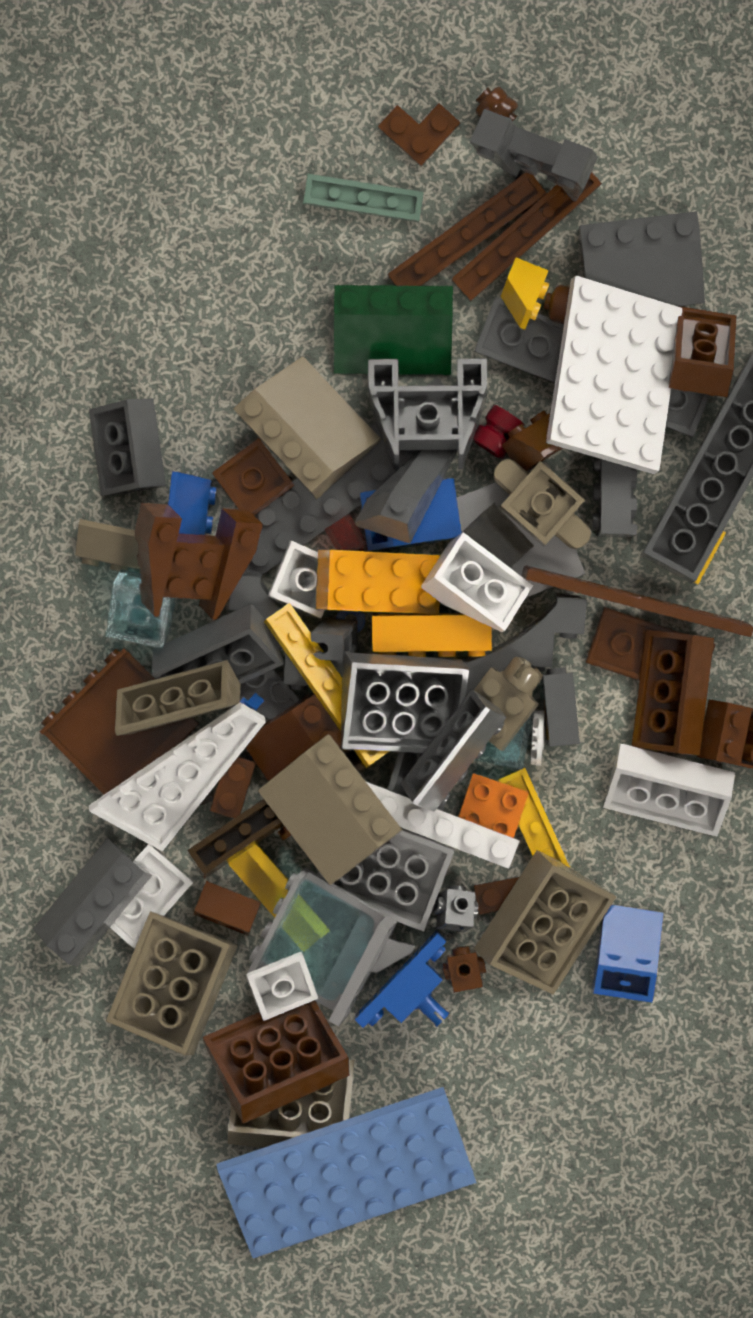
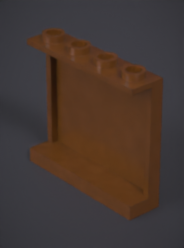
[39,648,200,794]

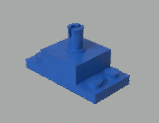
[355,930,449,1028]

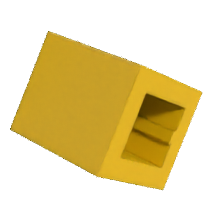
[501,258,550,329]

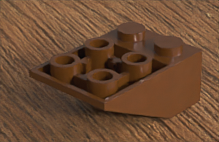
[697,699,753,769]

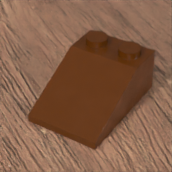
[669,306,737,397]
[245,691,341,781]

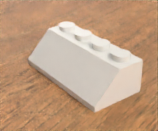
[603,744,735,837]

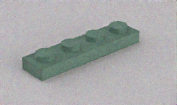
[303,174,424,223]

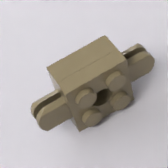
[493,459,591,549]

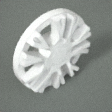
[531,710,545,766]

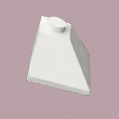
[246,952,318,1021]

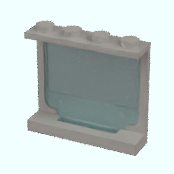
[247,867,397,1027]

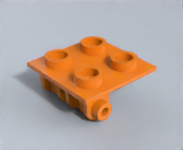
[458,773,529,838]

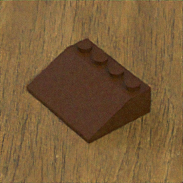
[202,1000,350,1124]

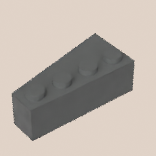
[592,457,637,538]

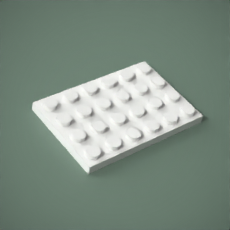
[546,276,682,474]

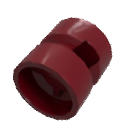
[473,404,525,459]

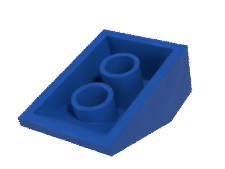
[168,471,217,535]

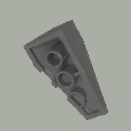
[355,450,458,543]

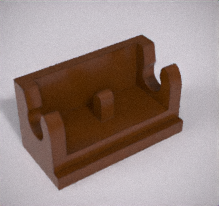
[193,881,261,936]

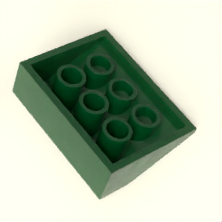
[334,285,453,375]

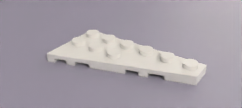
[89,702,266,851]

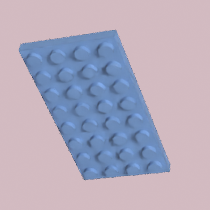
[216,1087,477,1258]

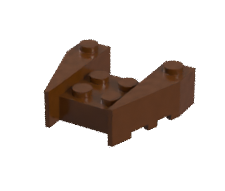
[135,503,263,620]

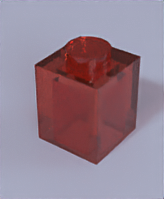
[324,514,367,552]

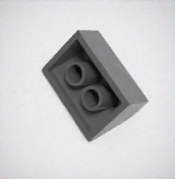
[89,398,166,496]

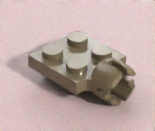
[474,656,543,751]

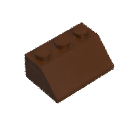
[502,410,563,471]

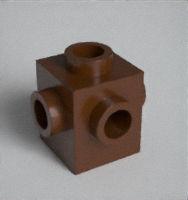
[443,946,487,993]

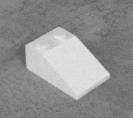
[421,532,533,632]

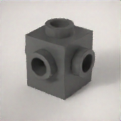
[433,885,478,932]

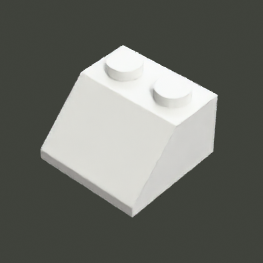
[268,541,325,618]

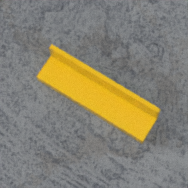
[228,844,331,951]

